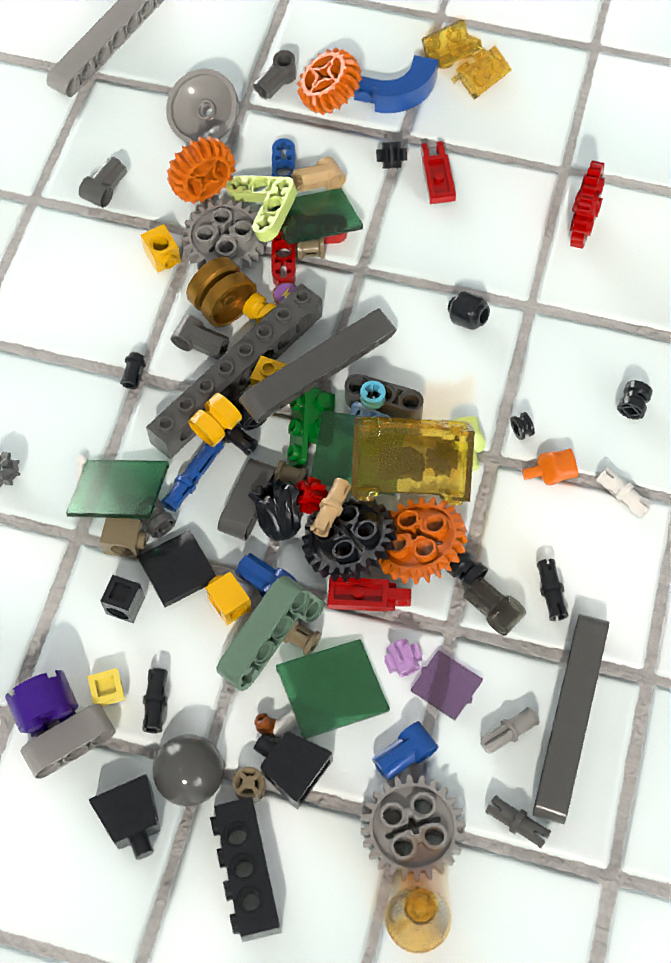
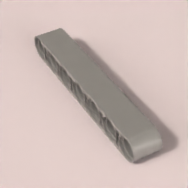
[46,0,164,98]

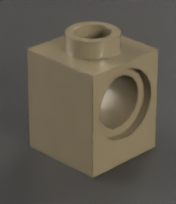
[100,515,148,559]

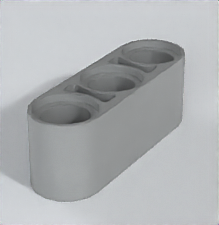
[20,704,116,779]

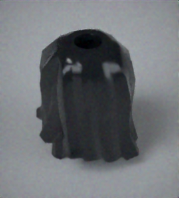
[248,479,301,541]

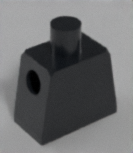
[253,731,333,810]
[89,774,161,860]

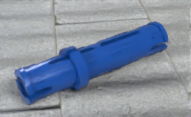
[161,441,224,512]

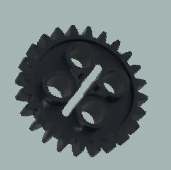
[302,495,397,582]

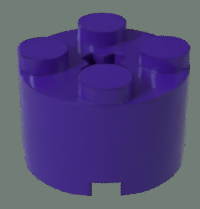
[5,670,79,738]

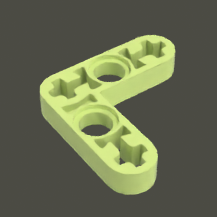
[226,175,297,242]

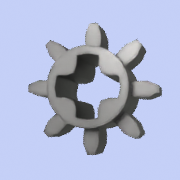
[0,452,21,487]

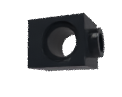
[100,574,145,624]

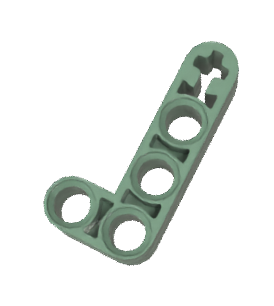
[216,575,324,691]

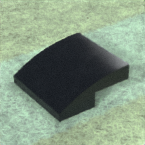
[137,530,216,608]

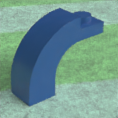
[353,55,439,113]

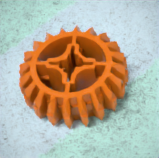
[297,48,362,115]
[166,136,236,204]

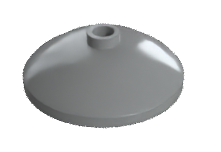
[166,69,238,144]

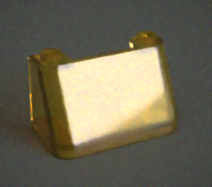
[351,416,475,506]

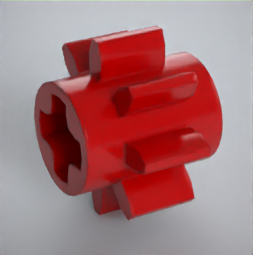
[295,476,328,515]

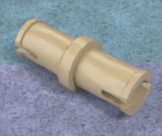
[310,478,352,537]

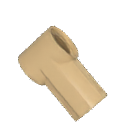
[291,157,347,192]

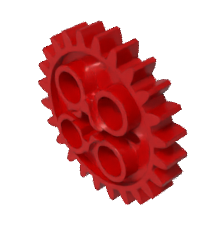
[570,160,605,249]

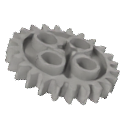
[181,199,267,273]
[361,774,466,883]

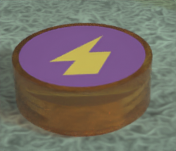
[273,282,297,306]

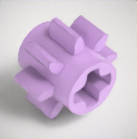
[384,639,423,677]

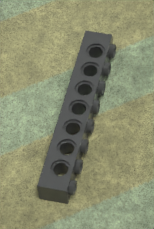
[146,283,322,459]

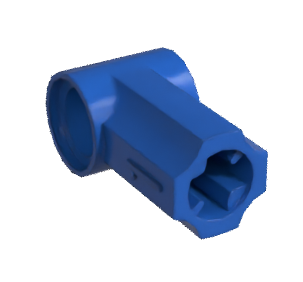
[235,553,298,597]
[372,721,439,782]

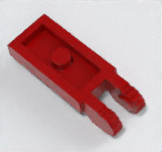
[421,141,456,204]

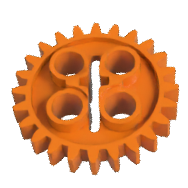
[378,497,468,585]

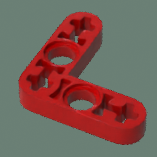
[271,216,348,286]

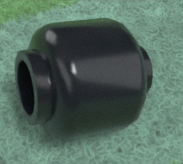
[448,291,490,330]

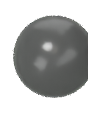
[152,734,224,807]

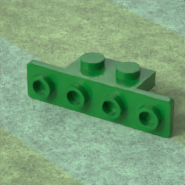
[287,388,335,468]

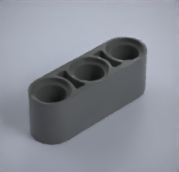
[344,374,424,425]
[217,458,276,541]

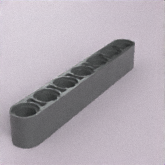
[239,308,397,423]
[532,614,610,825]

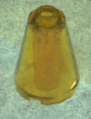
[385,885,451,954]

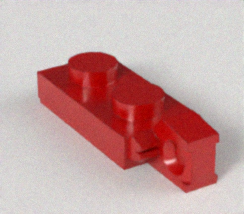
[327,577,412,612]

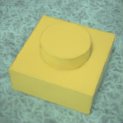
[87,668,126,707]

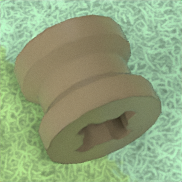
[233,767,266,804]

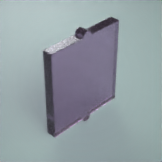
[410,650,483,721]

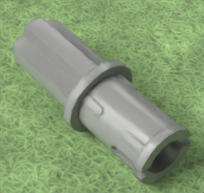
[480,707,540,754]

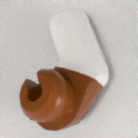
[254,709,302,738]

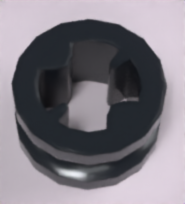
[510,412,535,440]

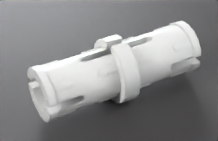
[597,467,653,519]

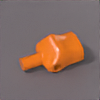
[522,448,578,486]

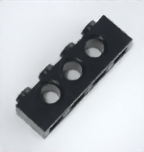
[210,797,282,942]

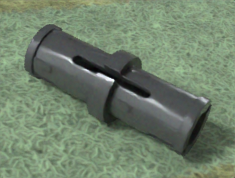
[485,795,551,849]

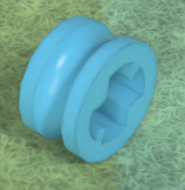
[360,381,386,410]

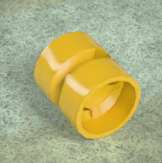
[187,393,242,447]

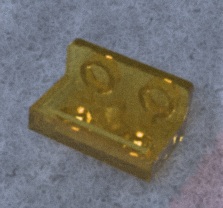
[422,20,482,69]
[451,46,512,100]

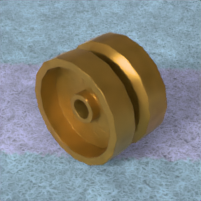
[186,257,257,327]

